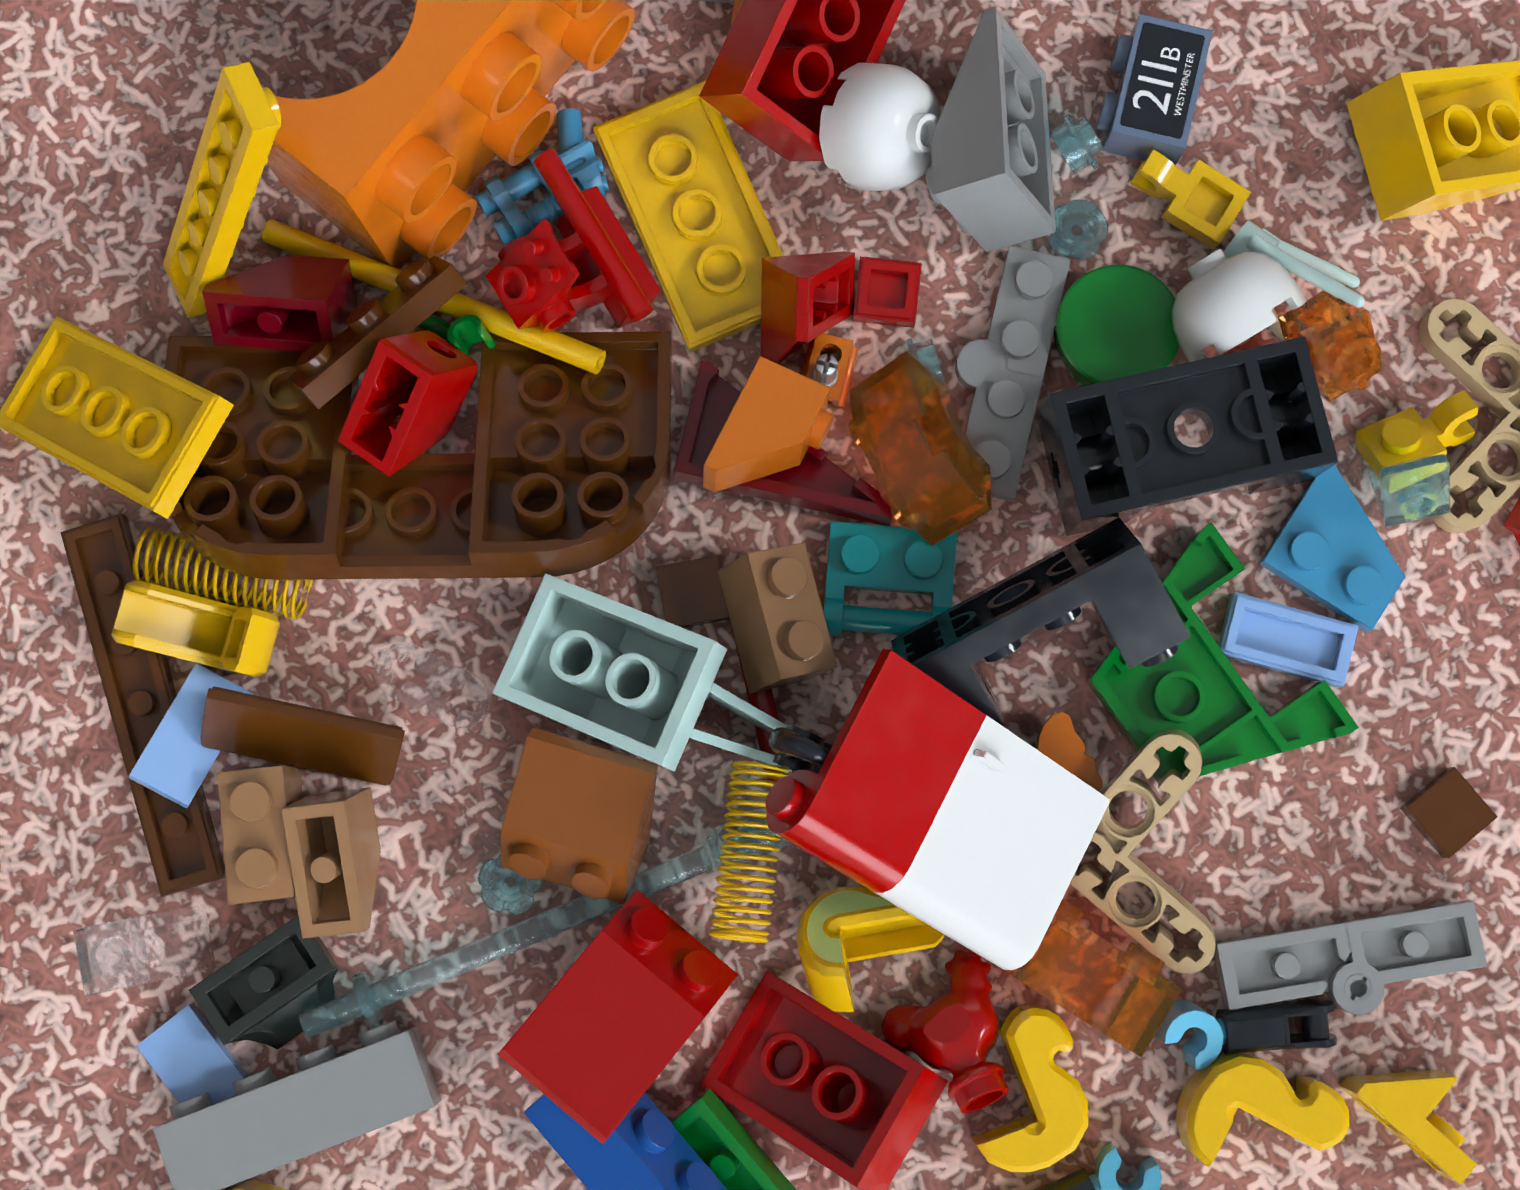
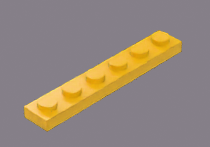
[163,62,281,318]

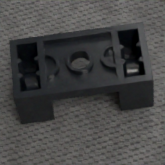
[1036,336,1338,536]
[891,517,1191,730]

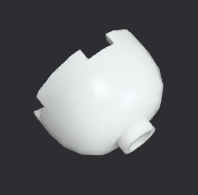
[819,63,941,191]
[1171,248,1307,362]

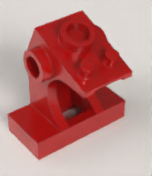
[486,186,661,332]

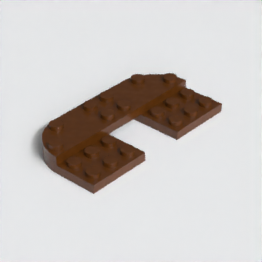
[164,331,672,580]

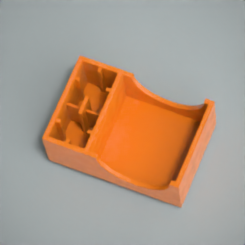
[267,0,635,269]

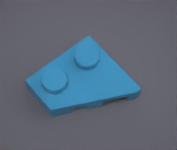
[1259,465,1405,632]

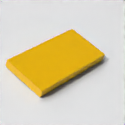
[592,80,783,353]
[0,316,234,519]

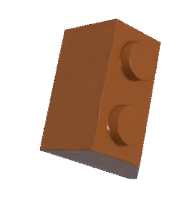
[501,727,658,904]

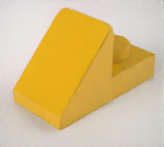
[1339,1070,1478,1185]

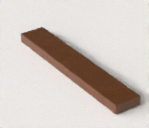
[60,514,226,897]

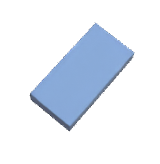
[1218,592,1359,688]
[128,663,253,808]
[136,1003,248,1104]

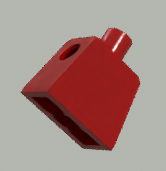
[338,330,478,477]

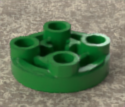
[1054,265,1180,386]

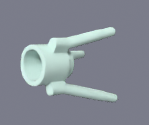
[1223,220,1365,341]

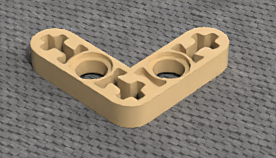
[1419,298,1520,534]
[1070,728,1216,974]

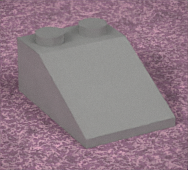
[926,7,1056,252]

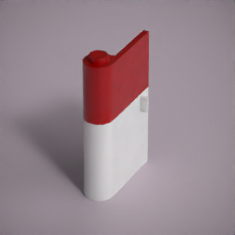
[766,648,1110,970]

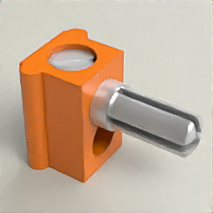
[801,333,858,409]

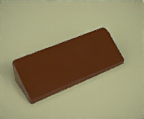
[200,686,405,786]

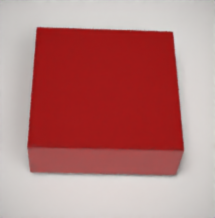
[853,256,922,328]

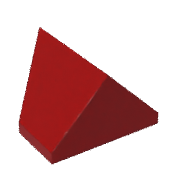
[761,251,855,364]

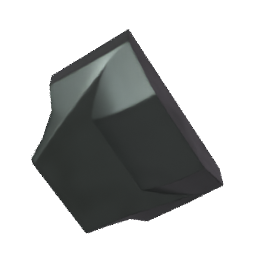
[189,915,338,1049]

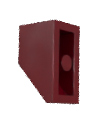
[202,254,357,352]

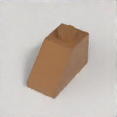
[281,787,381,939]

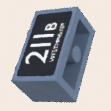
[1096,13,1213,165]

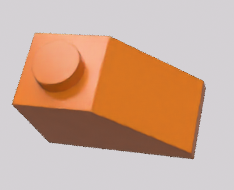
[703,356,835,493]

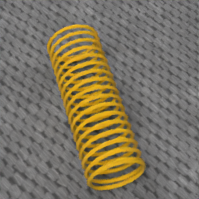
[132,526,313,620]
[708,761,789,943]

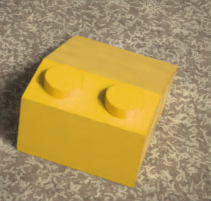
[1346,60,1520,221]

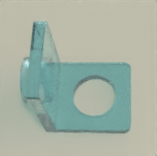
[1368,454,1450,527]

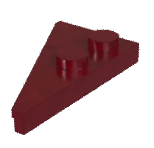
[674,361,894,526]

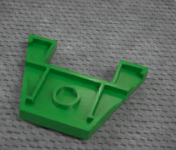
[1087,522,1359,782]

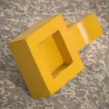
[1130,149,1251,250]
[1355,390,1478,490]

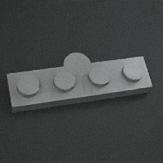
[952,246,1071,502]
[1214,900,1487,1015]

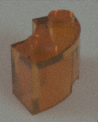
[848,351,992,546]
[982,899,1182,1058]

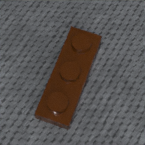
[288,256,467,409]

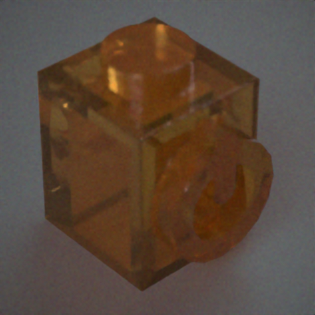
[1278,291,1383,402]

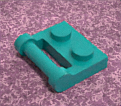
[823,521,957,636]

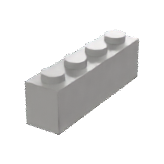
[153,1020,442,1190]

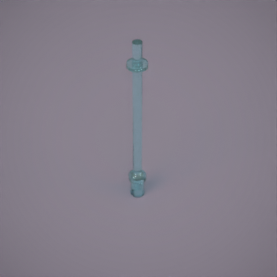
[299,818,793,1038]

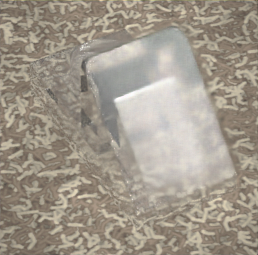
[73,904,216,996]

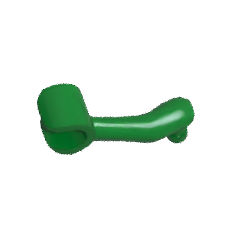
[418,313,495,355]

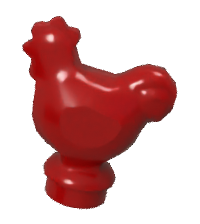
[881,950,1009,1113]

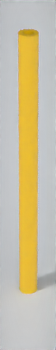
[262,219,606,374]

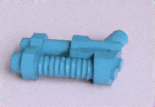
[474,108,609,245]

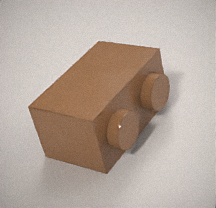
[718,542,838,693]
[217,765,303,905]

